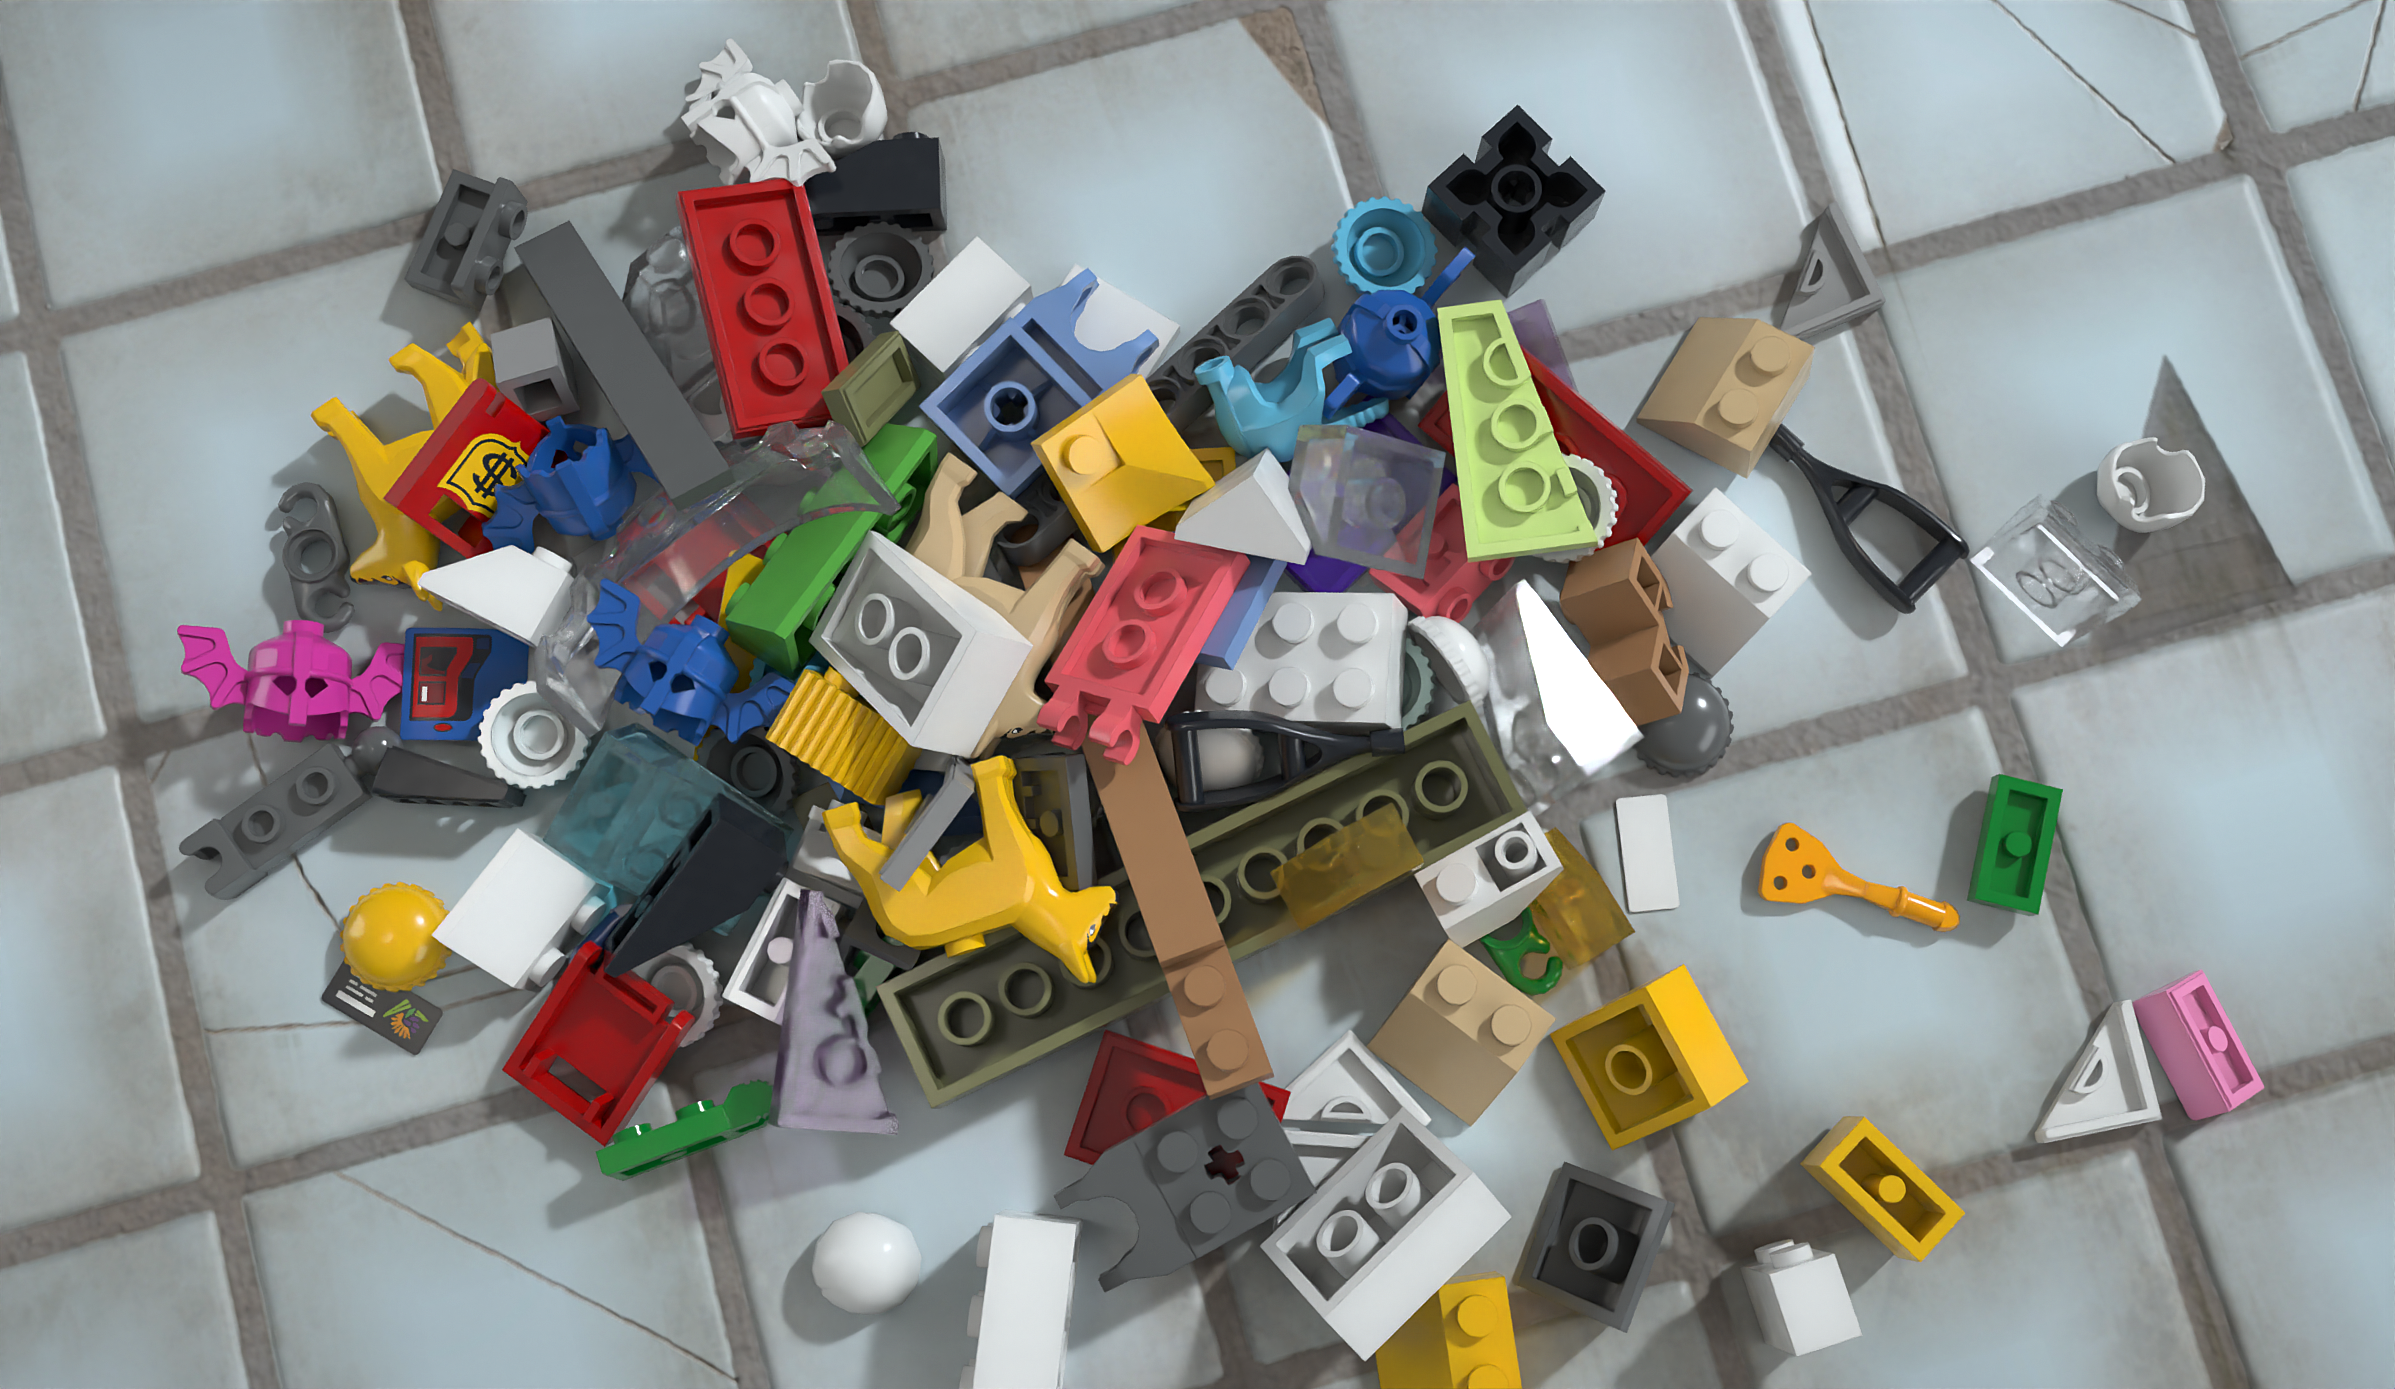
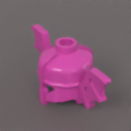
[177,620,405,743]

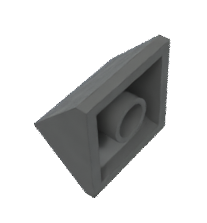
[1517,1161,1675,1333]

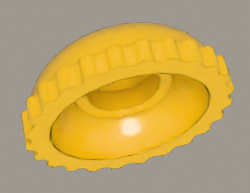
[340,882,452,993]

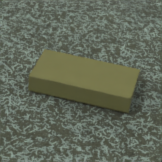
[821,331,922,449]

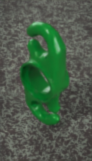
[1478,906,1563,996]

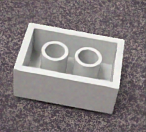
[1195,592,1408,735]
[1260,1107,1511,1361]
[959,1209,1083,1389]

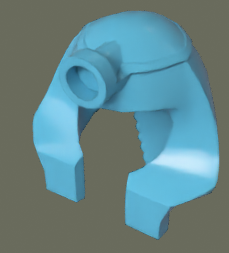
[1194,317,1389,462]

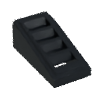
[371,746,527,808]

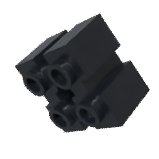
[1421,104,1606,299]

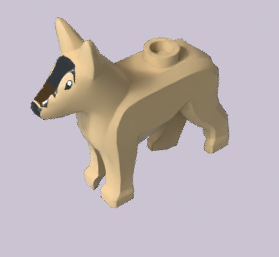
[905,452,1105,761]

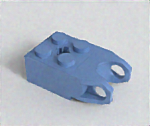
[919,268,1159,500]

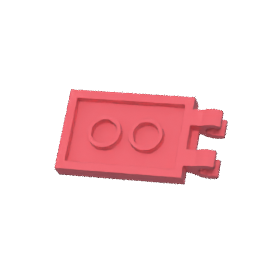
[1036,525,1251,766]

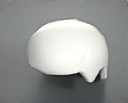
[795,59,887,160]
[2097,437,2205,533]
[812,1211,922,1315]

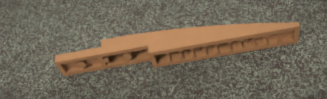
[1010,495,1274,1100]

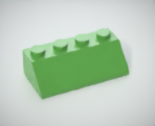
[725,423,938,682]

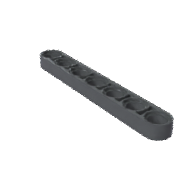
[994,256,1325,566]

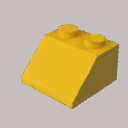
[1549,964,1749,1151]
[1375,1271,1522,1389]

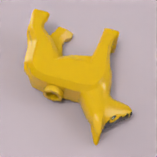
[310,322,501,612]
[821,755,1120,984]

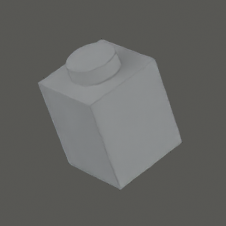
[490,317,580,422]

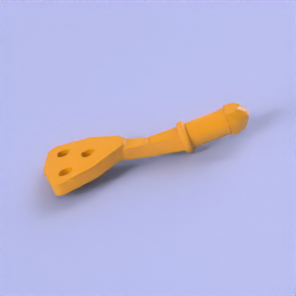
[1758,823,1960,932]

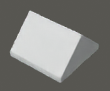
[1174,447,1319,565]

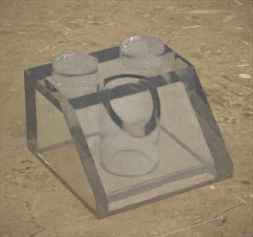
[1288,425,1446,579]

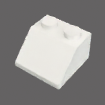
[1651,487,1812,679]
[432,828,612,991]

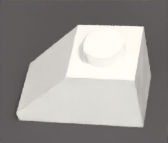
[417,545,584,654]

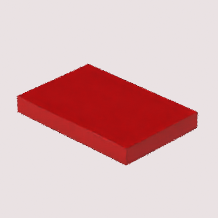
[1064,1029,1291,1179]

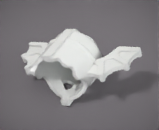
[681,38,836,187]

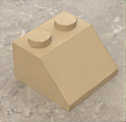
[1637,317,1815,479]
[1366,939,1556,1126]

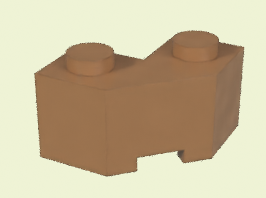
[1559,537,1689,733]

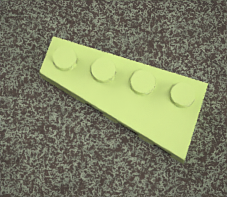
[1437,299,1598,563]

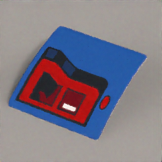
[400,628,529,741]

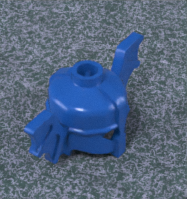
[1322,247,1475,420]
[481,415,661,554]
[586,578,795,746]

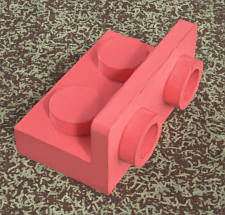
[1368,483,1516,623]

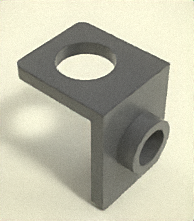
[825,897,922,990]

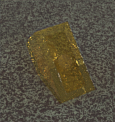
[1270,803,1425,932]
[1528,827,1635,970]

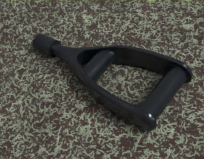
[1768,423,1970,614]
[1165,710,1405,812]

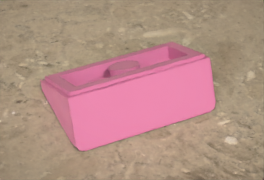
[2132,969,2265,1121]

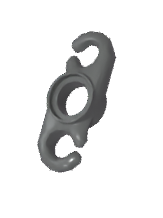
[278,482,355,633]

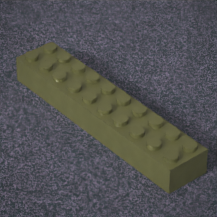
[876,700,1528,1109]

